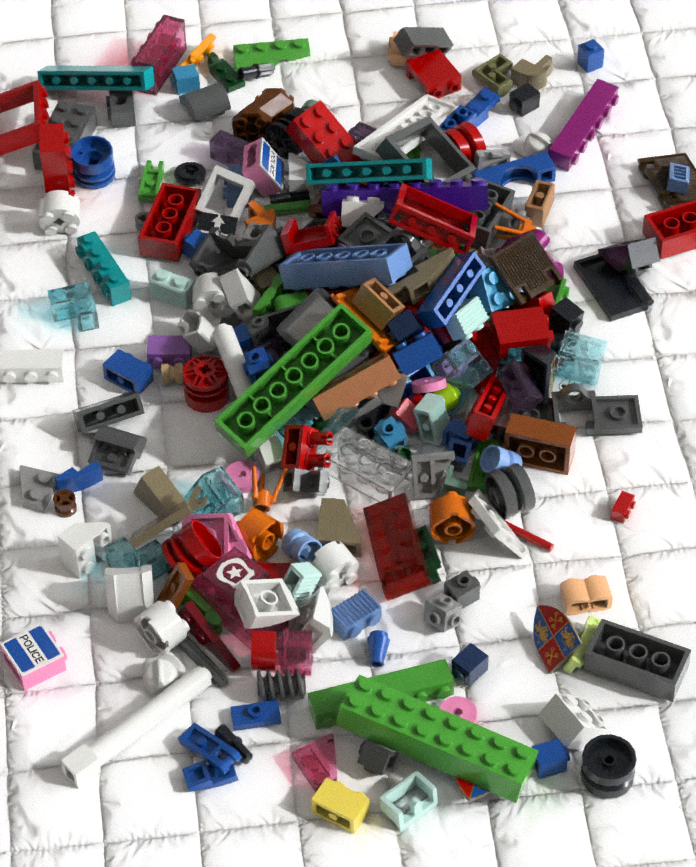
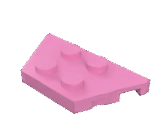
[177,513,251,560]

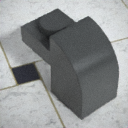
[283,468,330,496]

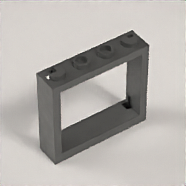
[375,116,477,183]

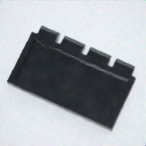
[573,254,654,322]

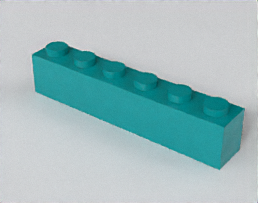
[37,65,155,91]
[306,158,433,185]

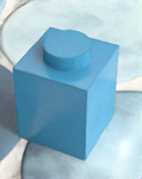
[170,64,200,95]

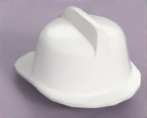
[512,132,552,157]
[143,654,181,698]

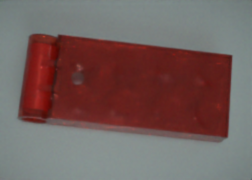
[363,492,431,601]

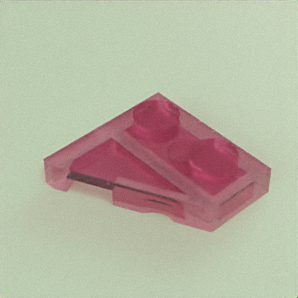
[292,733,337,793]

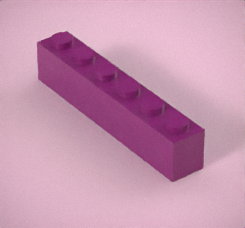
[548,79,620,172]

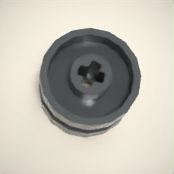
[484,463,536,520]

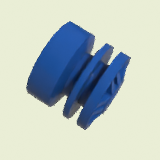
[71,136,116,189]

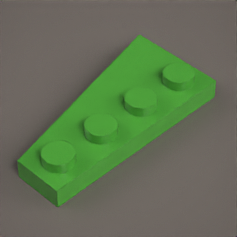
[233,38,310,72]

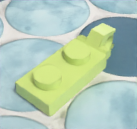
[562,614,601,674]

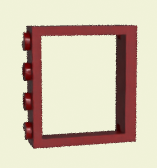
[0,80,49,156]
[388,183,478,254]

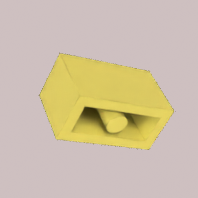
[311,778,370,834]

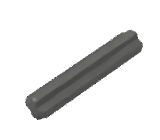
[179,636,228,688]

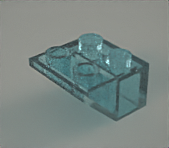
[555,330,608,386]
[430,339,493,390]
[184,466,245,517]

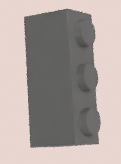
[393,27,454,58]
[72,391,145,433]

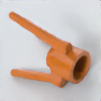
[493,202,536,239]
[252,466,288,513]

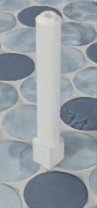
[212,324,283,474]
[61,666,212,789]

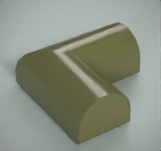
[472,53,513,97]

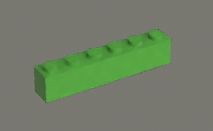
[308,659,454,730]

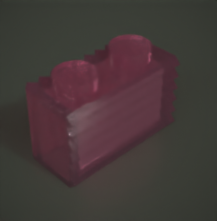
[277,628,313,675]

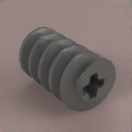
[257,668,306,701]

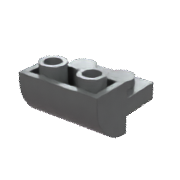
[179,82,231,121]
[87,425,147,476]

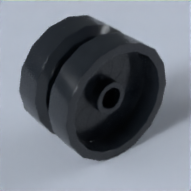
[580,734,637,799]

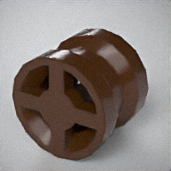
[53,489,77,518]

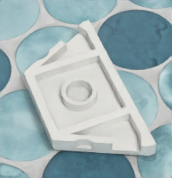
[468,489,529,559]

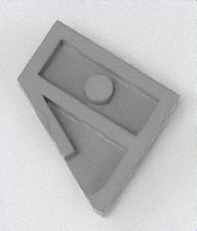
[472,149,511,176]
[411,451,455,500]
[19,465,60,512]

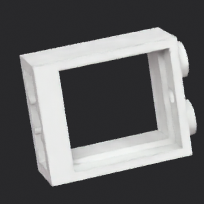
[195,165,256,224]

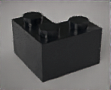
[534,297,585,356]

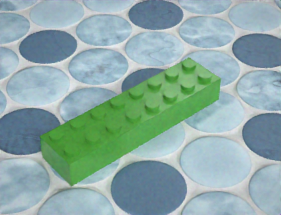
[214,303,373,459]
[336,674,539,803]

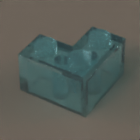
[47,282,99,332]
[105,536,171,581]

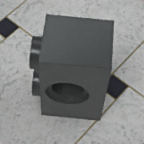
[106,91,136,128]

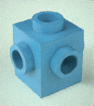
[373,416,408,456]

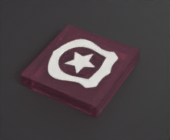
[202,547,268,603]

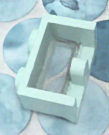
[379,771,438,832]

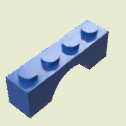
[473,151,556,186]

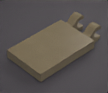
[129,486,208,549]

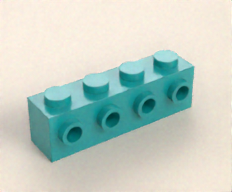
[75,231,131,307]

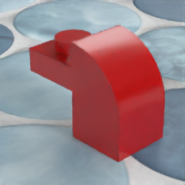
[251,630,278,671]

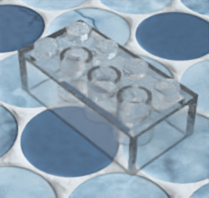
[318,425,413,509]

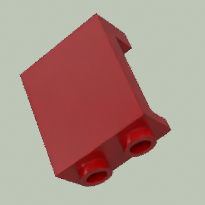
[406,49,462,98]
[280,210,342,254]
[491,306,554,359]

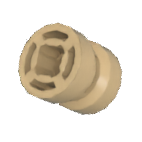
[161,363,183,385]

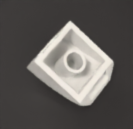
[104,565,155,623]
[234,578,300,629]
[288,587,333,654]

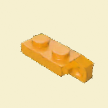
[179,33,217,67]

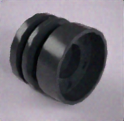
[265,107,305,160]

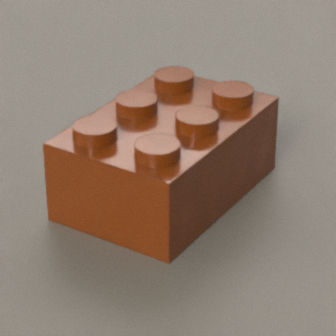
[504,413,577,475]

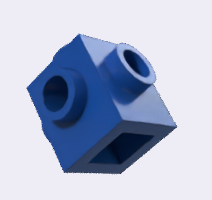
[242,346,275,383]

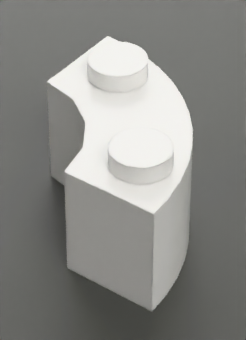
[177,309,217,353]

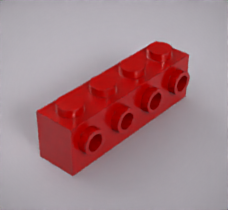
[464,376,512,442]

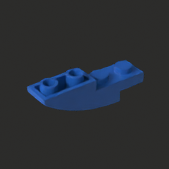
[440,87,500,131]

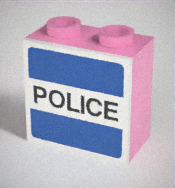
[242,137,285,198]
[0,623,67,691]

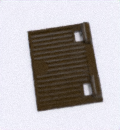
[637,153,696,209]
[488,231,563,307]

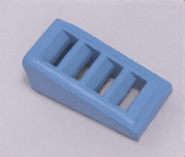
[666,162,690,195]

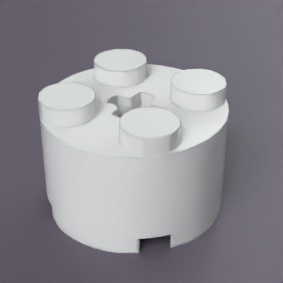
[39,190,80,236]
[192,272,234,322]
[308,541,359,596]
[134,600,190,656]

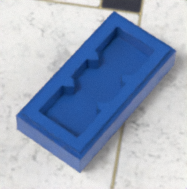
[230,700,281,731]

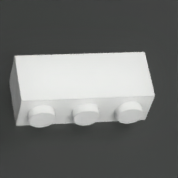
[0,349,66,383]

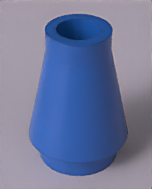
[367,630,390,667]

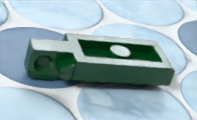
[206,52,245,93]
[405,525,442,585]

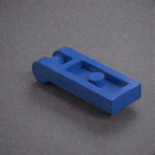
[177,722,242,775]

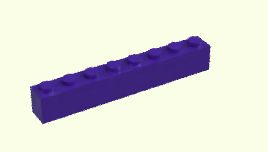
[321,178,489,216]

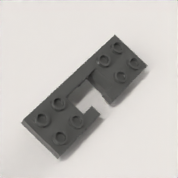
[337,212,433,283]
[507,383,643,435]

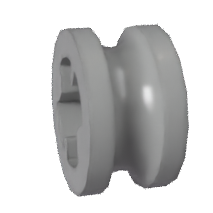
[135,212,148,231]

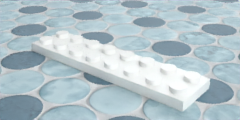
[352,94,458,161]

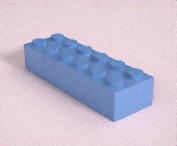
[278,243,413,291]

